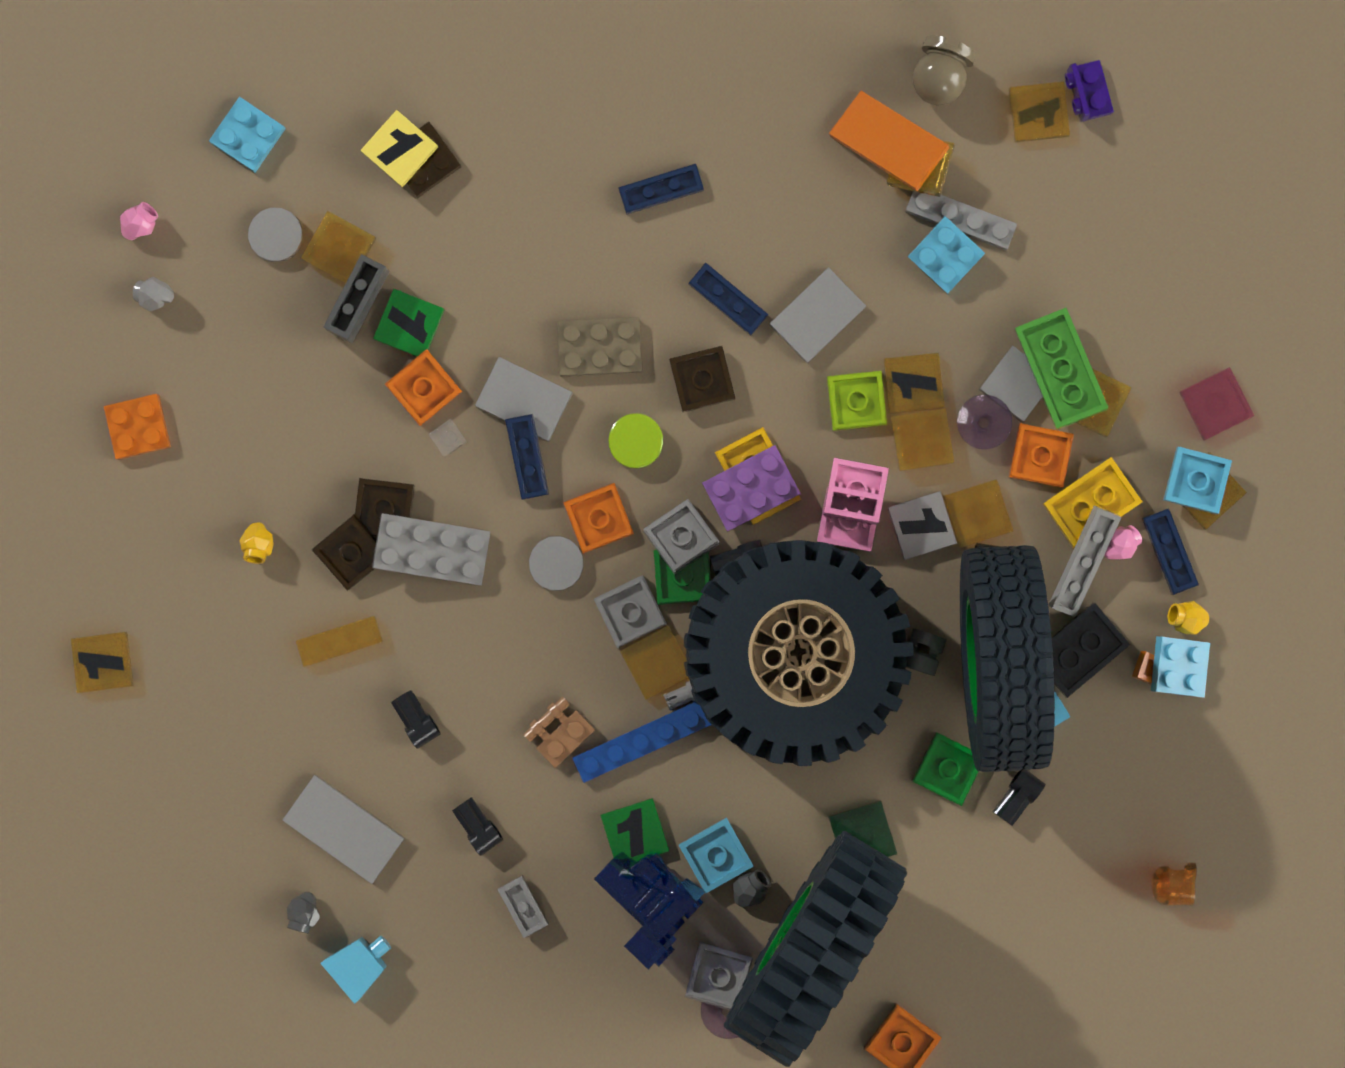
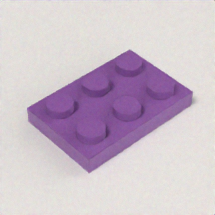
[702,445,801,532]

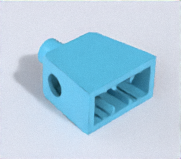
[320,936,391,1004]

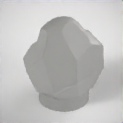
[133,277,174,311]

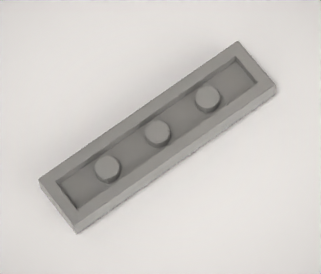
[905,187,1017,251]
[1048,505,1122,617]

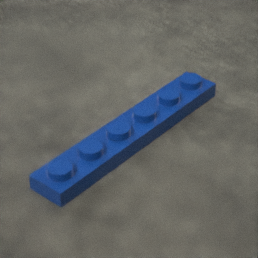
[572,702,712,783]

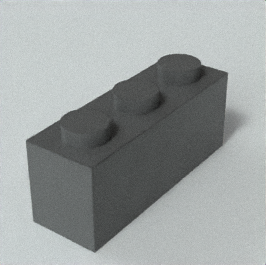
[323,254,389,344]

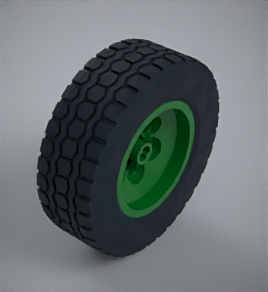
[960,545,1055,772]

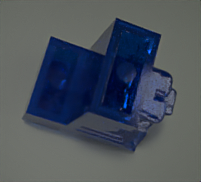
[594,851,705,970]

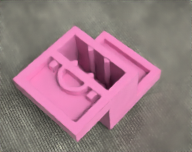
[817,458,889,552]

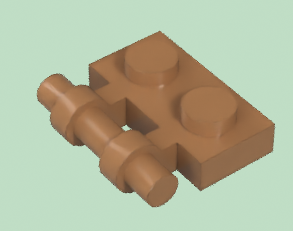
[523,697,595,768]

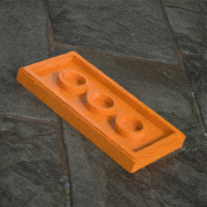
[829,91,949,192]

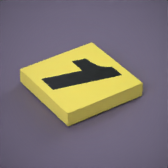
[360,110,438,188]

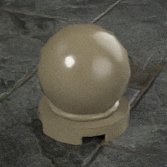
[913,35,976,106]

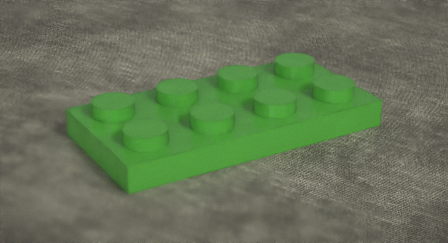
[1015,307,1108,430]

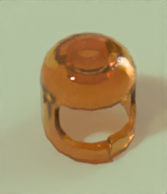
[1151,862,1197,906]

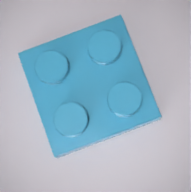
[209,96,286,173]
[908,216,985,293]
[1163,447,1232,514]
[1151,636,1210,698]
[679,817,754,893]

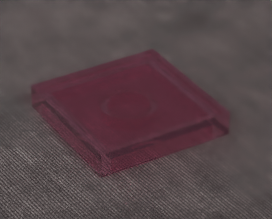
[1179,367,1254,441]

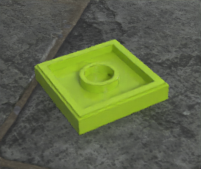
[827,371,887,431]

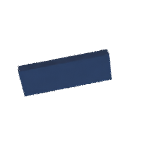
[618,164,704,215]
[688,262,768,336]
[505,414,549,500]
[1142,508,1199,595]

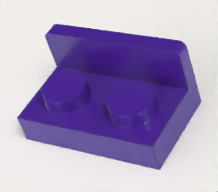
[1065,60,1114,122]

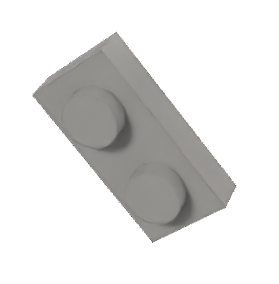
[497,875,549,938]

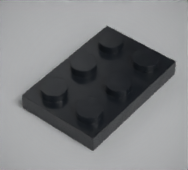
[1052,603,1130,698]

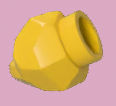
[239,522,273,564]
[1167,601,1209,635]

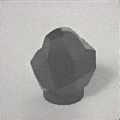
[733,869,771,908]
[287,892,320,934]

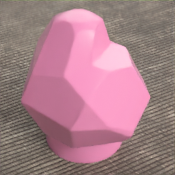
[120,202,158,240]
[1104,525,1142,559]

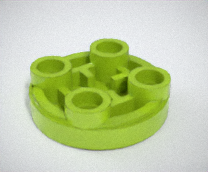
[608,413,663,469]

